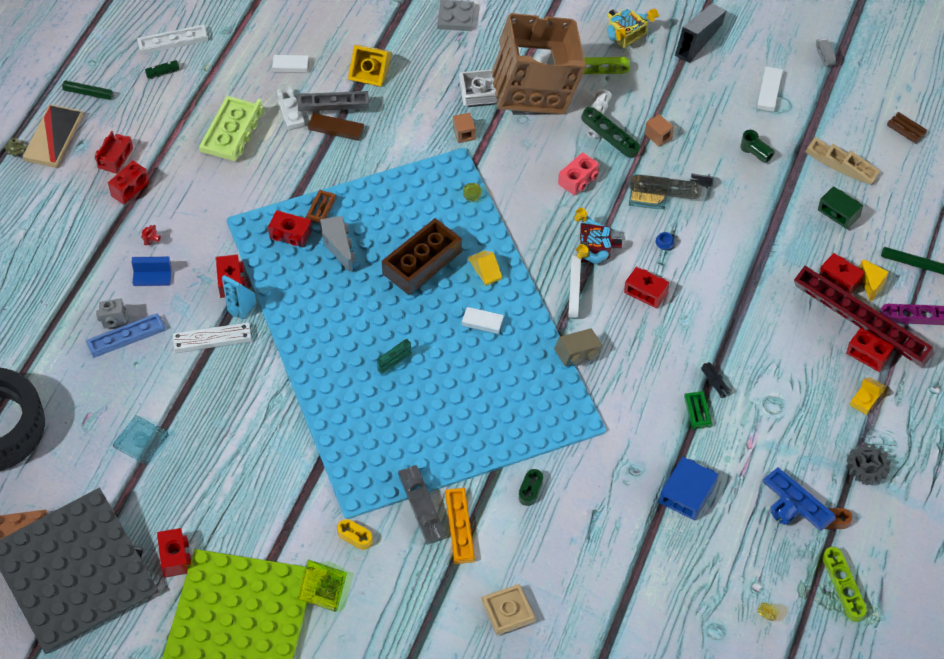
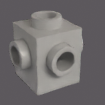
[96,298,127,329]

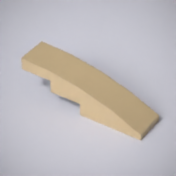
[805,137,880,185]

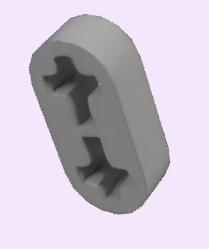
[816,37,836,67]

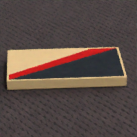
[23,104,83,168]

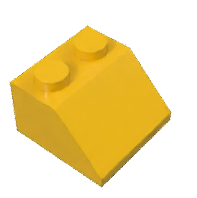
[348,45,392,86]

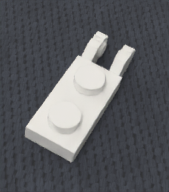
[276,86,305,130]

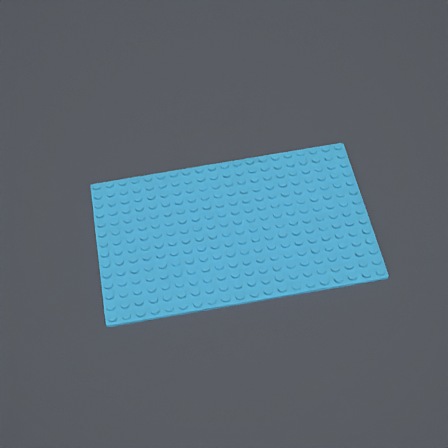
[227,148,606,519]

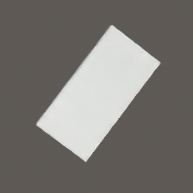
[272,55,309,73]
[462,307,504,334]

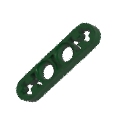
[581,107,640,158]

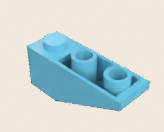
[222,275,257,320]

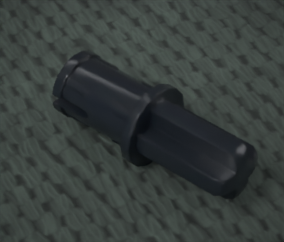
[701,362,731,398]

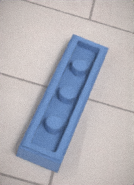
[86,313,166,358]

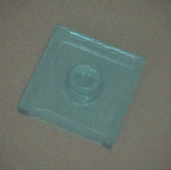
[113,415,169,465]

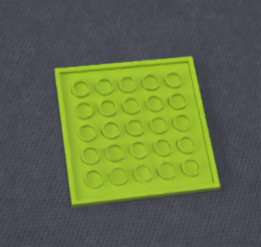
[162,549,310,659]

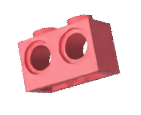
[558,152,599,196]

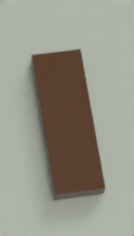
[308,113,364,141]

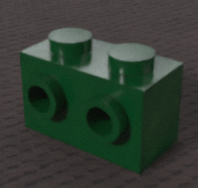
[818,186,863,229]

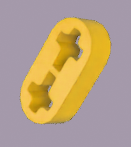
[337,519,373,550]

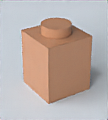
[453,113,475,143]
[645,114,674,147]

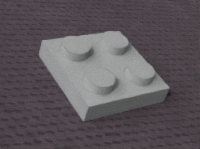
[437,0,474,31]

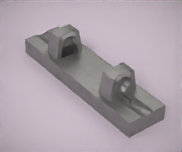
[298,91,369,114]
[398,465,446,545]

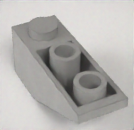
[320,216,355,271]

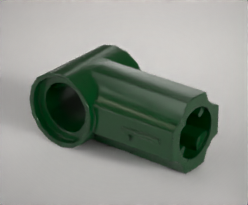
[740,129,775,163]

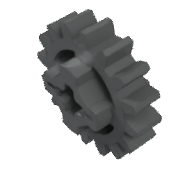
[846,443,891,485]

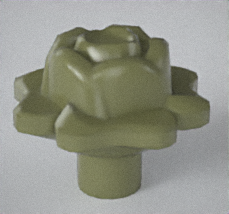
[4,138,27,156]

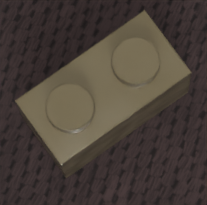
[554,328,603,366]

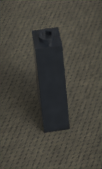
[675,4,727,63]

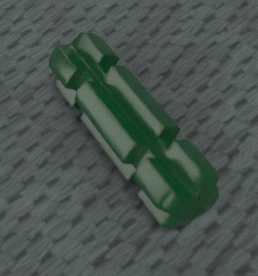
[145,60,180,78]

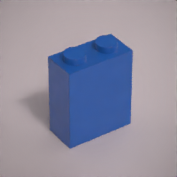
[659,457,719,521]

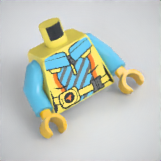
[607,9,659,48]

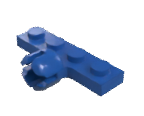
[763,467,836,531]

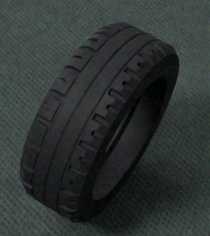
[0,367,45,471]

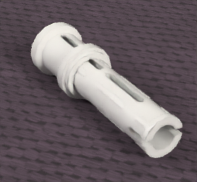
[587,89,612,138]

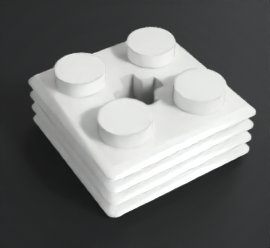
[459,69,498,106]

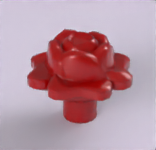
[141,225,161,246]

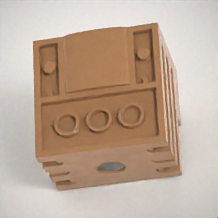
[491,13,586,114]

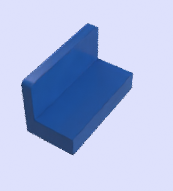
[131,256,172,286]

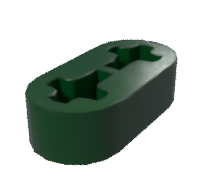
[518,469,543,506]

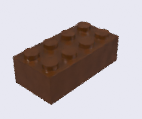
[382,218,462,295]

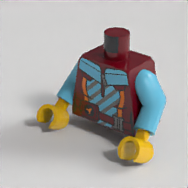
[574,207,622,264]

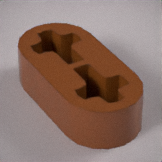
[824,508,852,529]

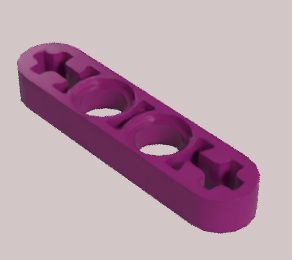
[880,303,944,325]

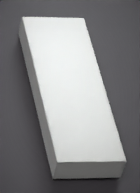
[757,66,783,112]

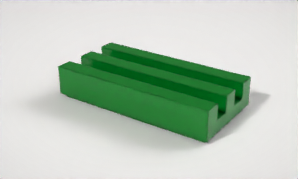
[684,391,712,430]

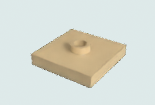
[481,584,536,636]

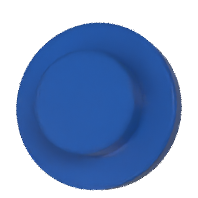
[655,232,674,250]

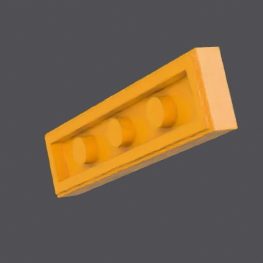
[445,488,475,564]

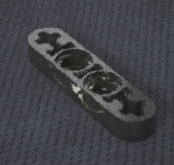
[630,175,701,199]

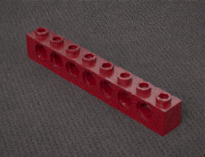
[794,265,934,368]

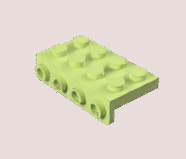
[199,96,264,162]

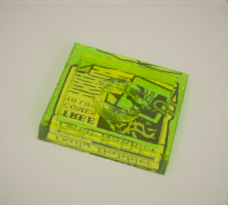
[296,559,347,612]

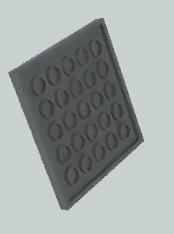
[0,487,158,654]

